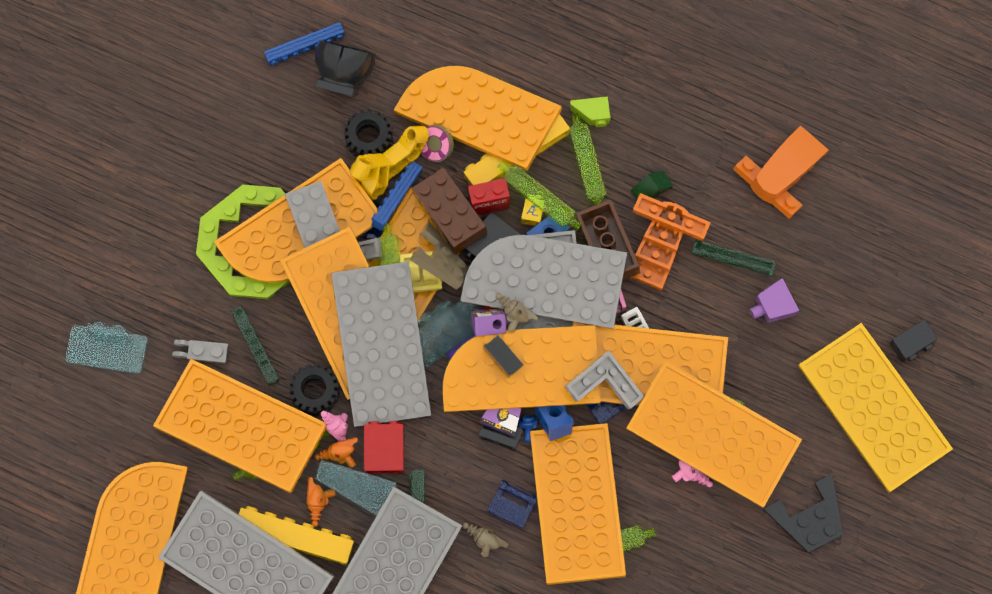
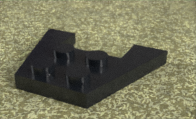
[763,474,843,553]

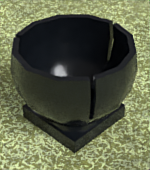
[315,40,376,96]

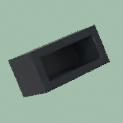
[889,320,937,363]

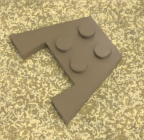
[411,222,468,290]

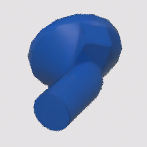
[519,415,538,443]

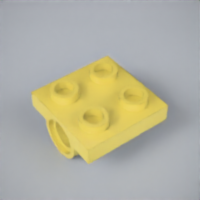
[400,251,442,293]

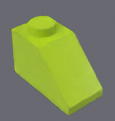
[570,97,610,127]

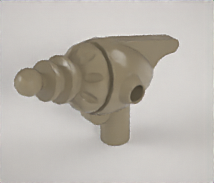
[496,293,538,332]
[463,523,509,557]

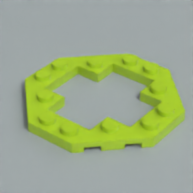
[196,185,290,299]

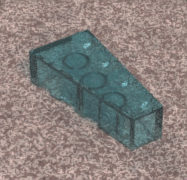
[316,460,398,515]

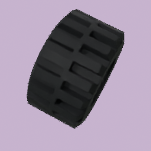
[344,109,393,158]
[289,364,339,416]

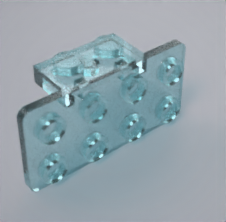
[418,300,479,367]
[65,322,148,374]

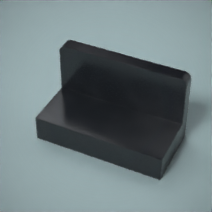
[483,336,523,378]
[479,425,523,451]

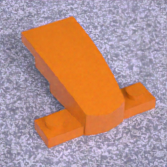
[733,126,829,219]
[630,193,711,291]

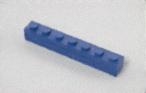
[264,22,345,66]
[371,161,423,231]

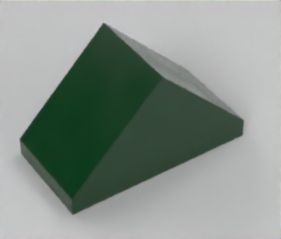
[631,171,673,199]

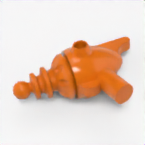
[314,438,358,468]
[306,477,335,527]

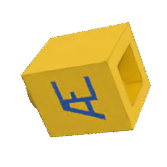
[521,196,545,226]

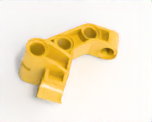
[350,126,429,200]

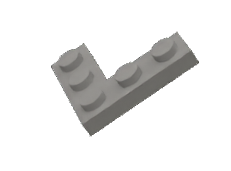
[564,351,644,409]

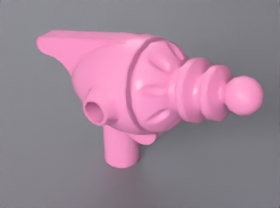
[321,411,349,441]
[671,460,713,487]

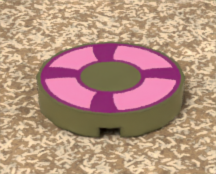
[421,124,454,162]

